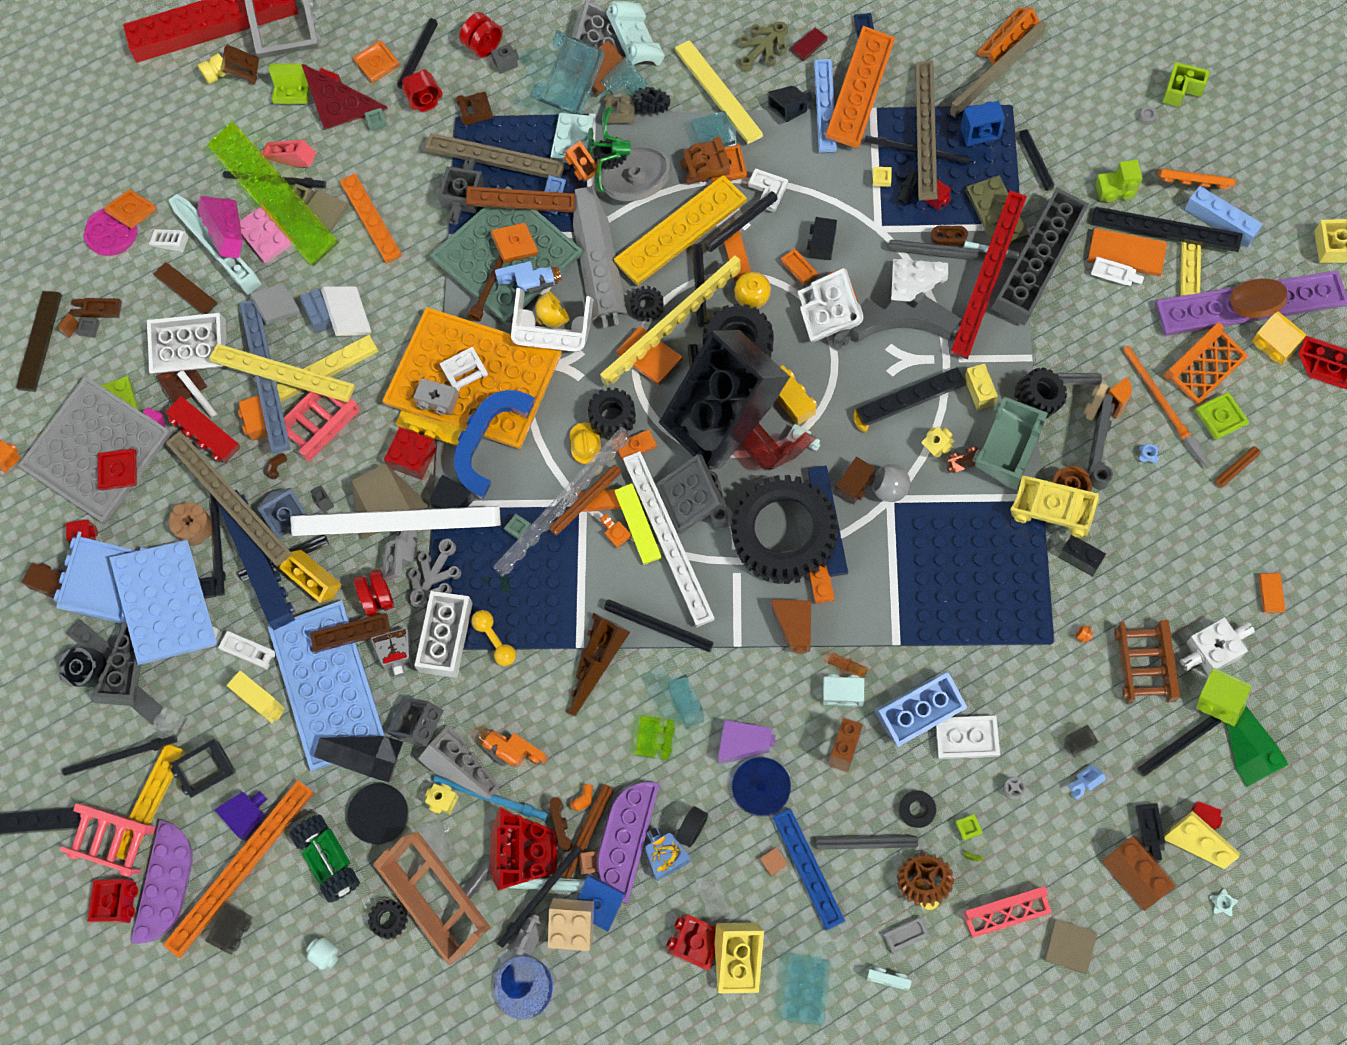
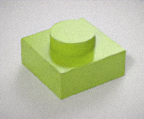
[955,814,983,842]

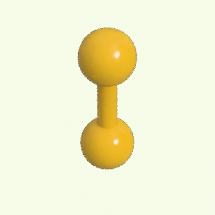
[471,610,516,666]

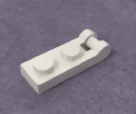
[218,631,276,670]

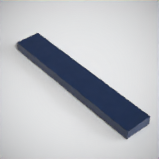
[808,465,848,577]

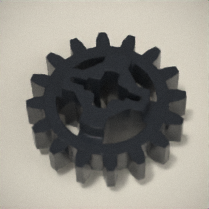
[632,87,671,114]

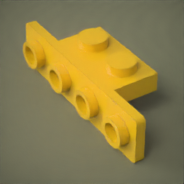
[395,410,465,446]

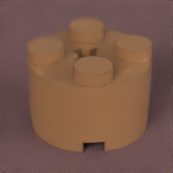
[169,502,213,546]

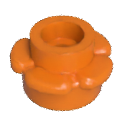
[1075,624,1093,643]

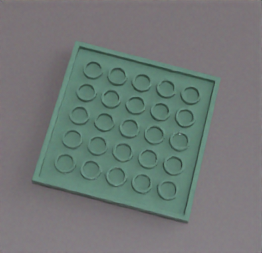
[430,186,583,324]

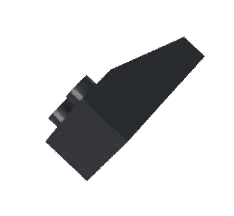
[658,330,790,470]

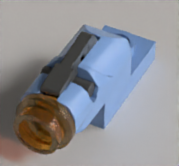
[495,261,562,294]

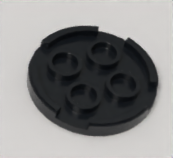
[348,783,409,845]

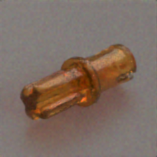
[828,652,868,678]

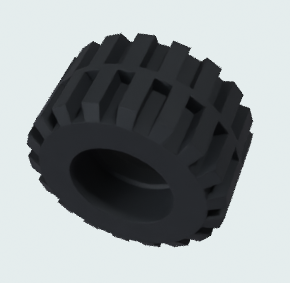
[1014,367,1067,418]
[587,387,636,440]

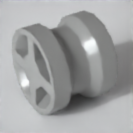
[1003,777,1026,800]

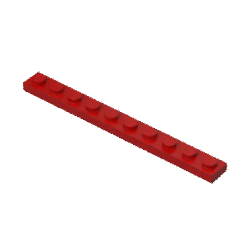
[950,190,1027,360]

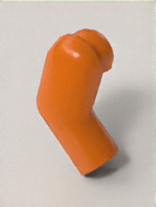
[570,784,593,811]

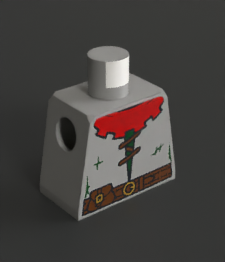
[371,628,412,678]

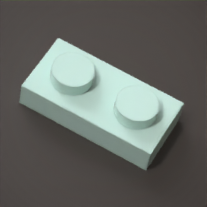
[867,967,911,991]

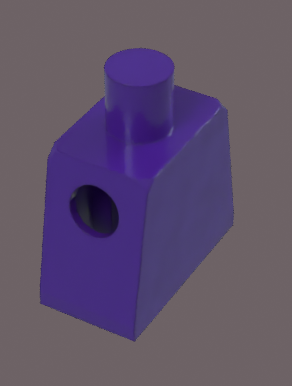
[215,791,268,841]

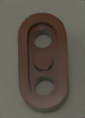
[931,225,968,245]

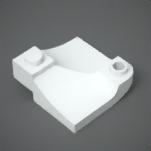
[798,268,863,342]

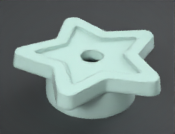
[1210,889,1238,916]

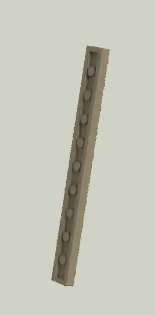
[916,60,938,201]
[165,431,292,567]

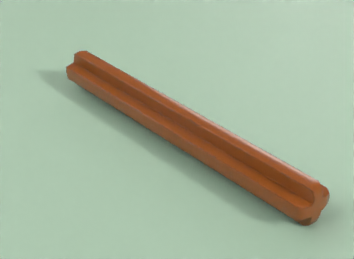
[549,465,621,535]
[562,785,614,879]

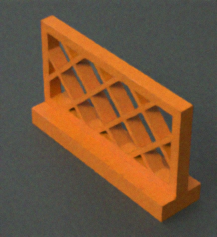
[1163,322,1248,405]

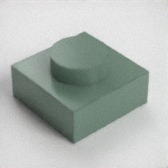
[365,108,387,131]
[504,514,532,541]

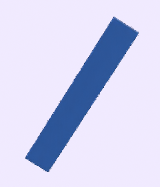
[772,808,845,931]

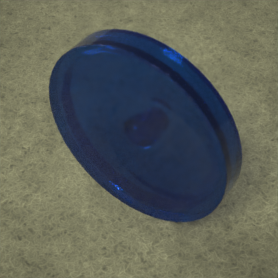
[732,757,791,817]
[494,956,553,1019]

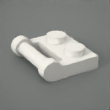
[440,347,489,391]

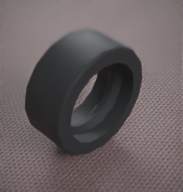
[676,806,708,848]

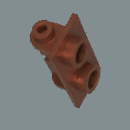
[943,446,982,473]

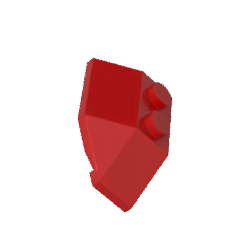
[1298,336,1347,389]

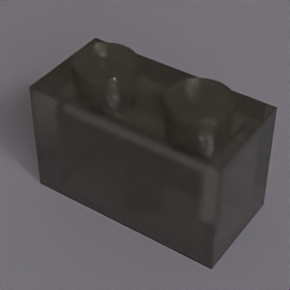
[205,903,252,955]

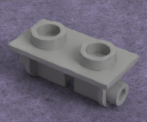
[510,914,547,960]

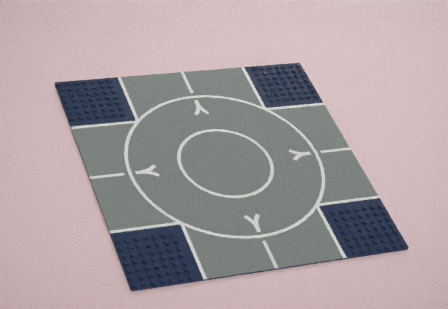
[429,105,1054,650]

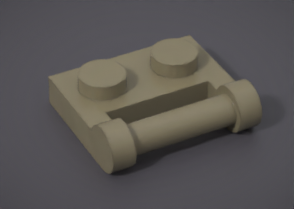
[604,94,635,123]

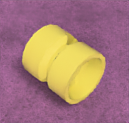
[197,53,229,85]

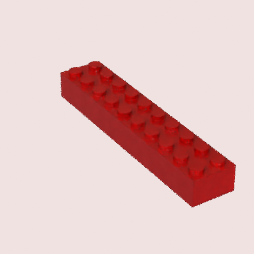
[123,0,299,63]

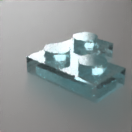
[601,57,648,95]

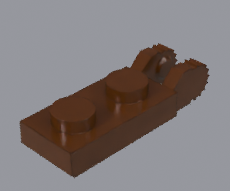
[69,298,122,318]

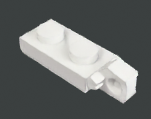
[1090,257,1144,286]

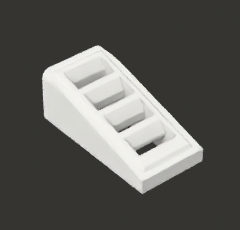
[149,229,189,252]

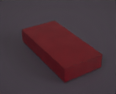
[791,27,828,61]

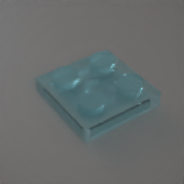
[692,111,735,147]

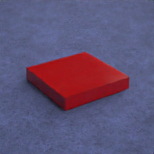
[98,448,137,491]

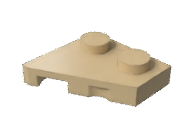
[1084,383,1109,421]

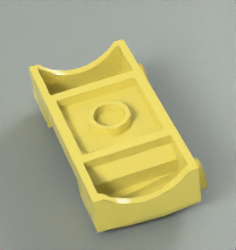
[1011,475,1100,538]

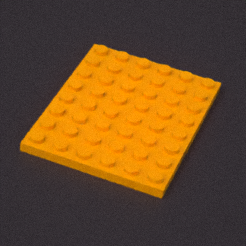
[382,307,562,450]

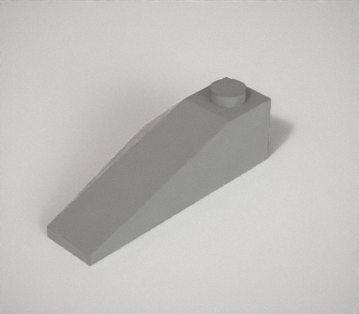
[418,726,500,799]

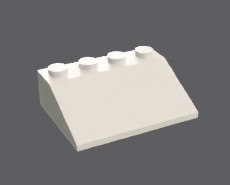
[147,313,227,374]

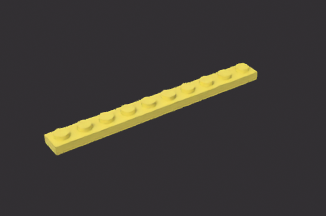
[600,256,741,387]

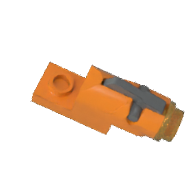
[477,728,548,767]

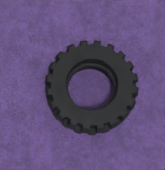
[702,303,774,358]

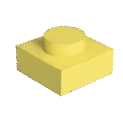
[873,167,891,187]

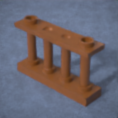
[1114,620,1180,705]

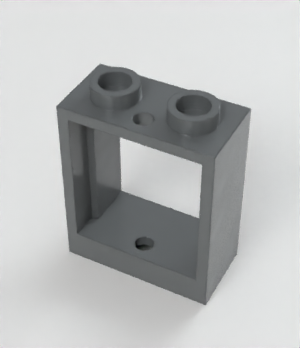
[386,697,444,747]

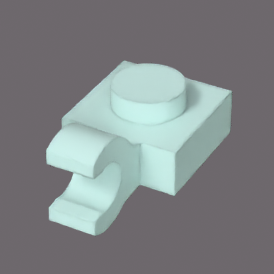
[786,424,820,452]

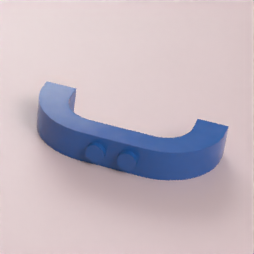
[454,390,535,500]

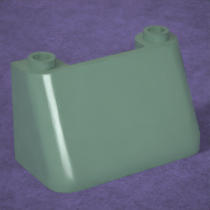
[973,397,1048,490]

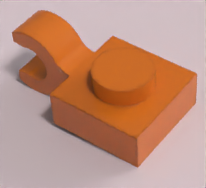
[600,514,632,549]

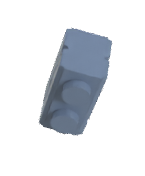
[300,288,333,333]

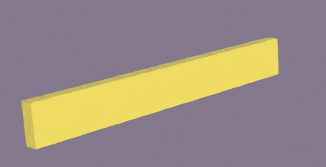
[675,40,763,144]
[209,344,355,402]

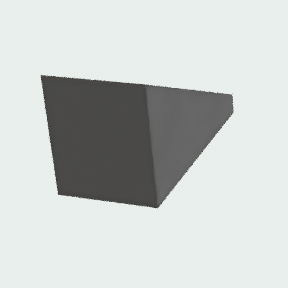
[311,485,334,513]

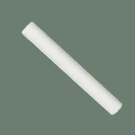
[177,370,218,418]

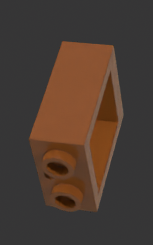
[829,717,863,773]

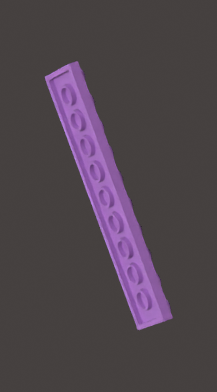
[1155,270,1347,336]

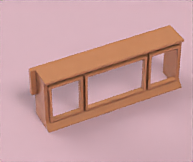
[373,831,491,965]

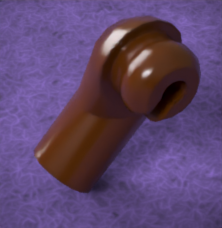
[265,453,287,480]

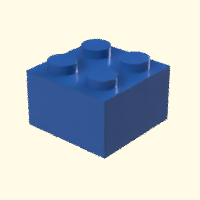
[960,101,1005,146]

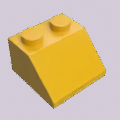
[1252,311,1306,366]

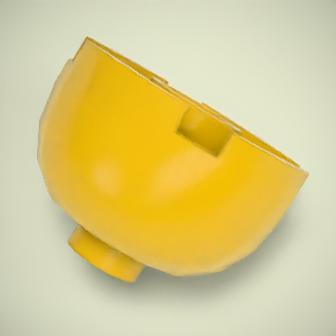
[734,271,771,309]
[535,291,570,329]

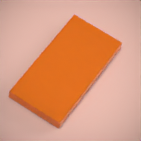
[1087,228,1167,277]

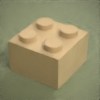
[548,898,594,951]

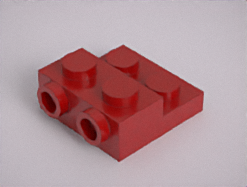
[87,879,138,924]
[666,914,716,971]

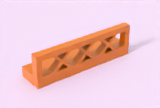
[976,7,1039,65]

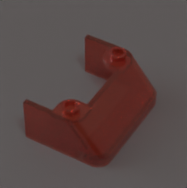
[741,423,817,471]

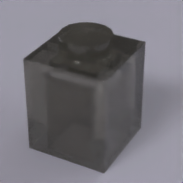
[1063,724,1099,758]

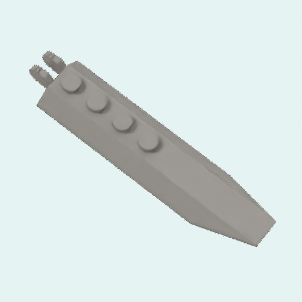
[573,186,627,328]

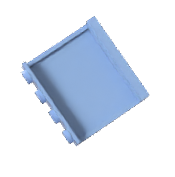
[54,531,147,624]

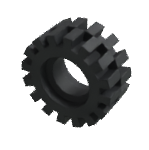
[593,137,627,169]
[630,286,664,322]
[368,900,408,940]

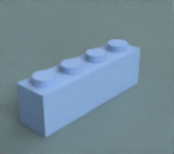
[1185,186,1263,248]

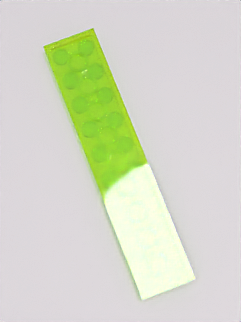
[207,121,339,266]

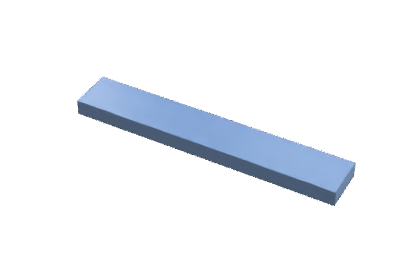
[814,59,837,153]

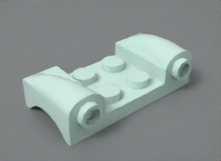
[606,1,665,66]

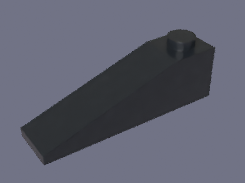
[314,736,403,783]

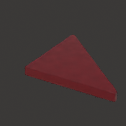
[301,64,388,130]

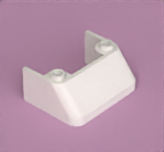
[511,288,594,352]

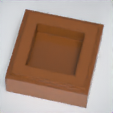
[58,313,79,338]

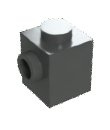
[491,44,519,74]

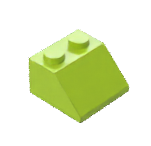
[1196,668,1253,726]

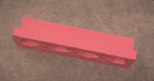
[964,886,1052,938]

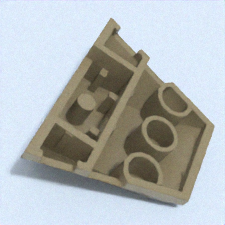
[351,463,429,540]

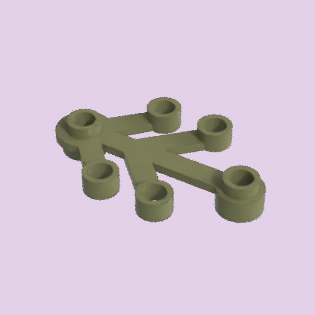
[739,22,788,72]

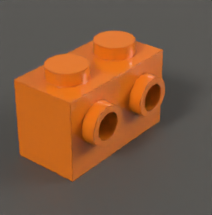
[564,141,597,182]

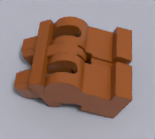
[680,136,730,184]

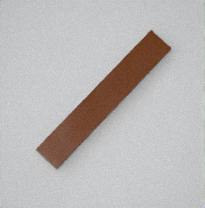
[466,186,575,213]

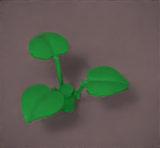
[587,107,631,192]

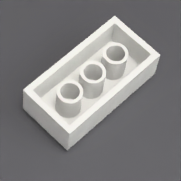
[415,591,473,678]

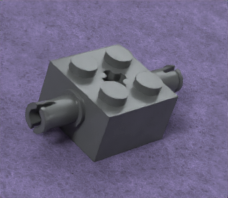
[438,157,484,225]

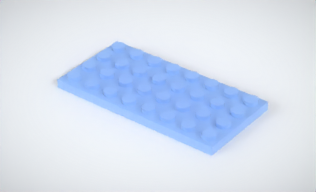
[268,600,385,772]

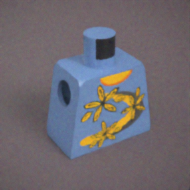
[645,827,691,881]

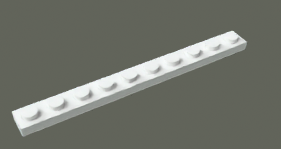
[623,452,715,628]

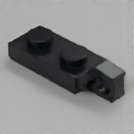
[1135,803,1166,862]

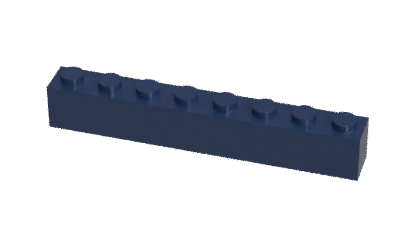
[216,489,296,630]

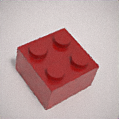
[384,427,437,480]

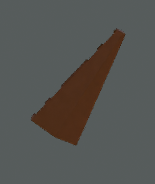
[566,613,630,716]

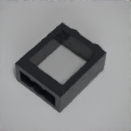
[170,738,236,798]

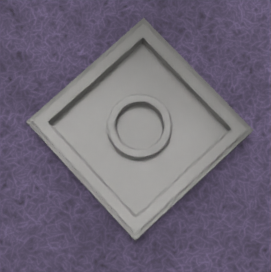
[250,283,300,324]

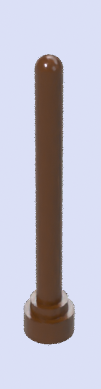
[467,255,504,322]

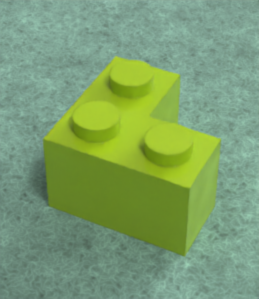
[1162,62,1210,107]
[1095,159,1143,202]

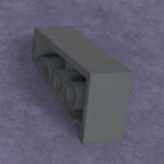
[92,623,141,706]

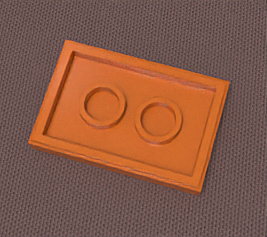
[616,326,683,386]

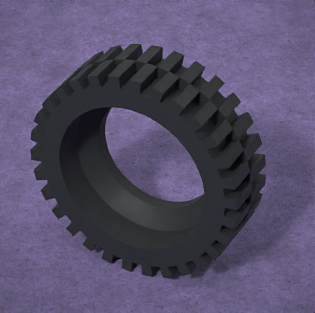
[731,475,838,584]

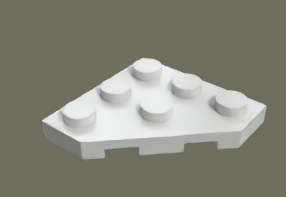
[891,259,948,301]

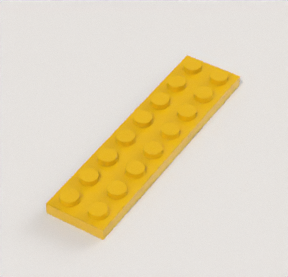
[614,175,747,286]

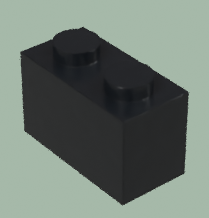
[807,217,837,260]
[1058,534,1106,577]

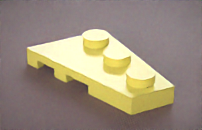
[1164,811,1240,869]

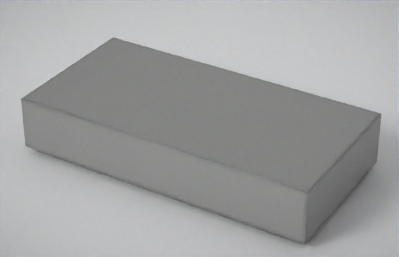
[883,916,930,954]

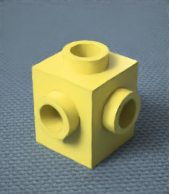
[921,426,955,457]
[425,783,459,815]

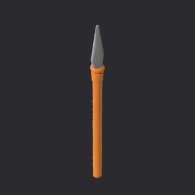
[1123,346,1209,469]

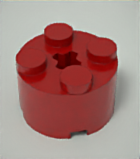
[402,69,443,112]

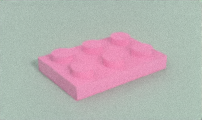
[240,205,294,264]

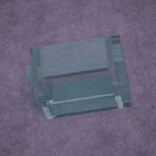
[668,674,704,730]

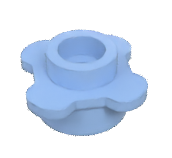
[1139,444,1159,463]

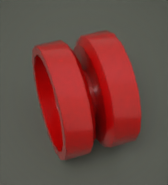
[459,12,503,58]
[353,568,395,617]

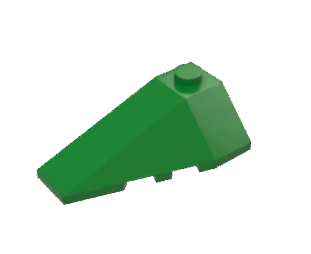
[1225,706,1289,787]

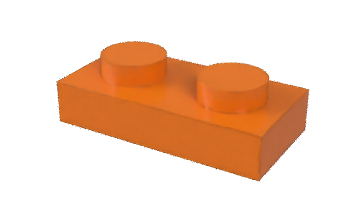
[810,565,835,604]

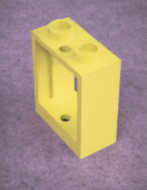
[227,671,285,724]

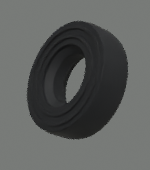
[899,790,936,828]

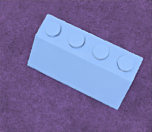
[874,672,967,747]

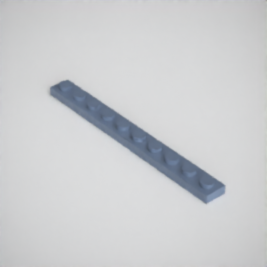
[240,300,291,454]

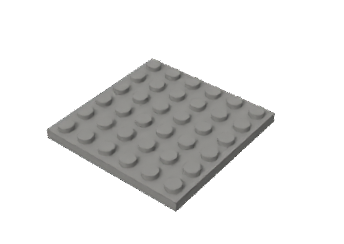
[18,376,172,524]

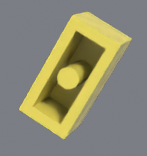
[964,364,998,411]

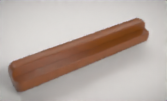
[1214,446,1261,488]

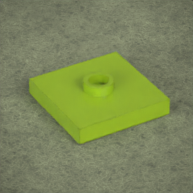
[1195,392,1249,441]

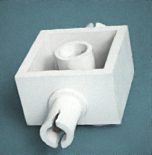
[1180,618,1255,676]

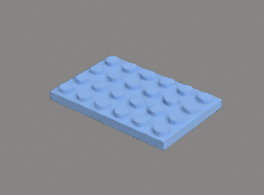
[109,540,217,665]

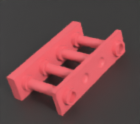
[284,391,361,463]
[60,803,156,877]

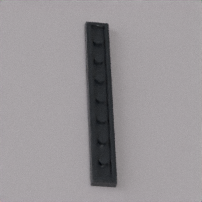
[1091,206,1243,252]

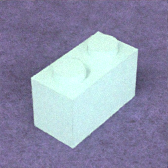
[823,674,864,707]

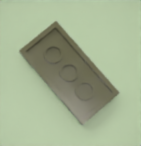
[965,175,1029,244]

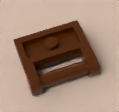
[221,44,259,85]
[456,91,493,125]

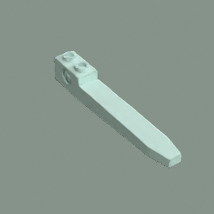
[169,194,262,295]

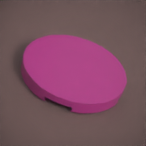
[83,208,138,256]

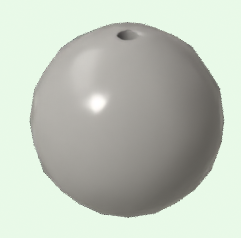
[873,464,910,502]

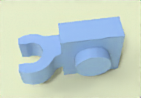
[1068,765,1106,799]

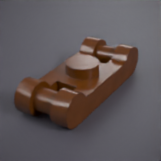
[550,797,573,852]

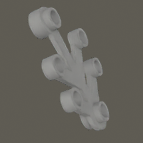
[408,539,461,608]

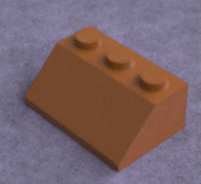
[1102,835,1177,911]

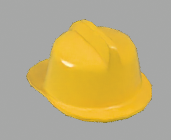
[570,422,601,464]

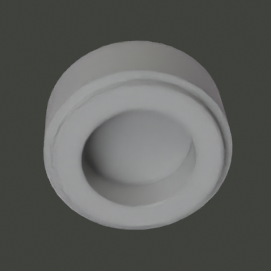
[1138,106,1157,125]

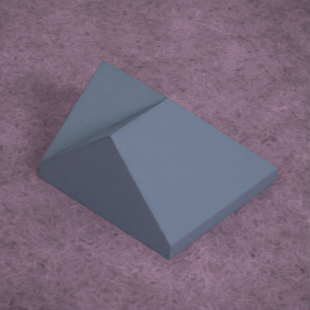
[257,488,308,538]

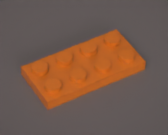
[1156,168,1236,189]

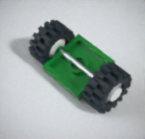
[289,814,360,903]

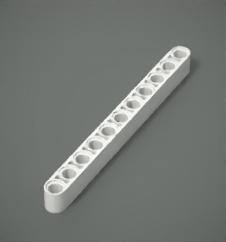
[290,506,501,536]

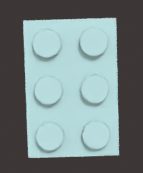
[551,113,594,163]

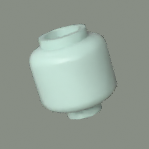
[306,938,338,970]

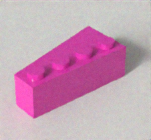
[197,196,243,258]

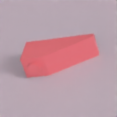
[260,140,316,167]

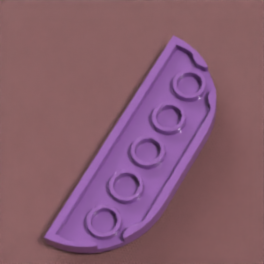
[597,782,660,904]
[131,820,193,944]

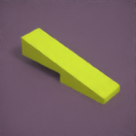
[614,484,662,565]

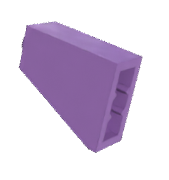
[718,720,776,764]

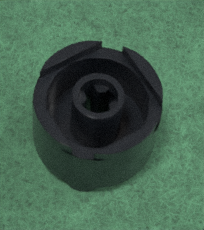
[59,647,107,687]

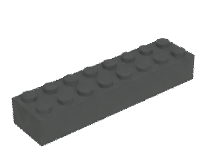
[991,187,1089,326]

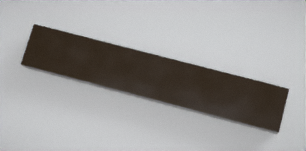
[16,291,62,392]

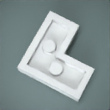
[748,168,788,213]

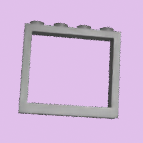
[245,0,321,58]

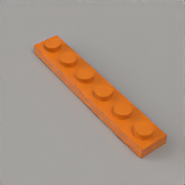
[340,173,402,264]

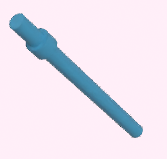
[433,775,549,821]

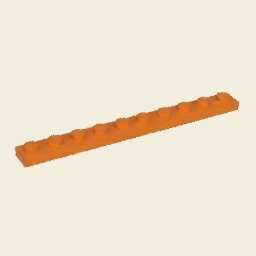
[163,780,315,959]

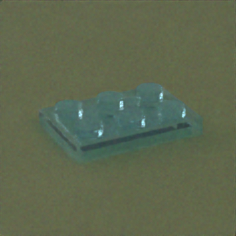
[781,955,831,1026]

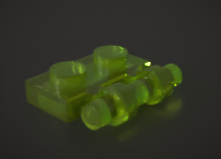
[635,716,676,761]

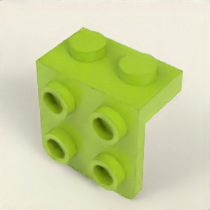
[269,63,310,104]

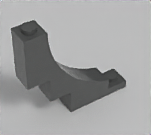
[833,295,961,350]

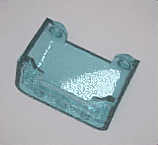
[530,30,604,115]

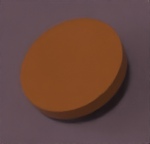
[1230,278,1288,318]

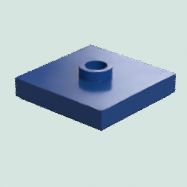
[577,874,626,932]

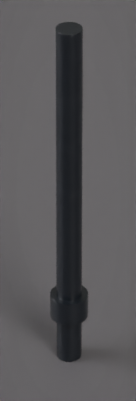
[864,135,971,164]
[223,171,326,188]
[210,493,226,596]
[62,735,178,776]
[497,845,582,948]

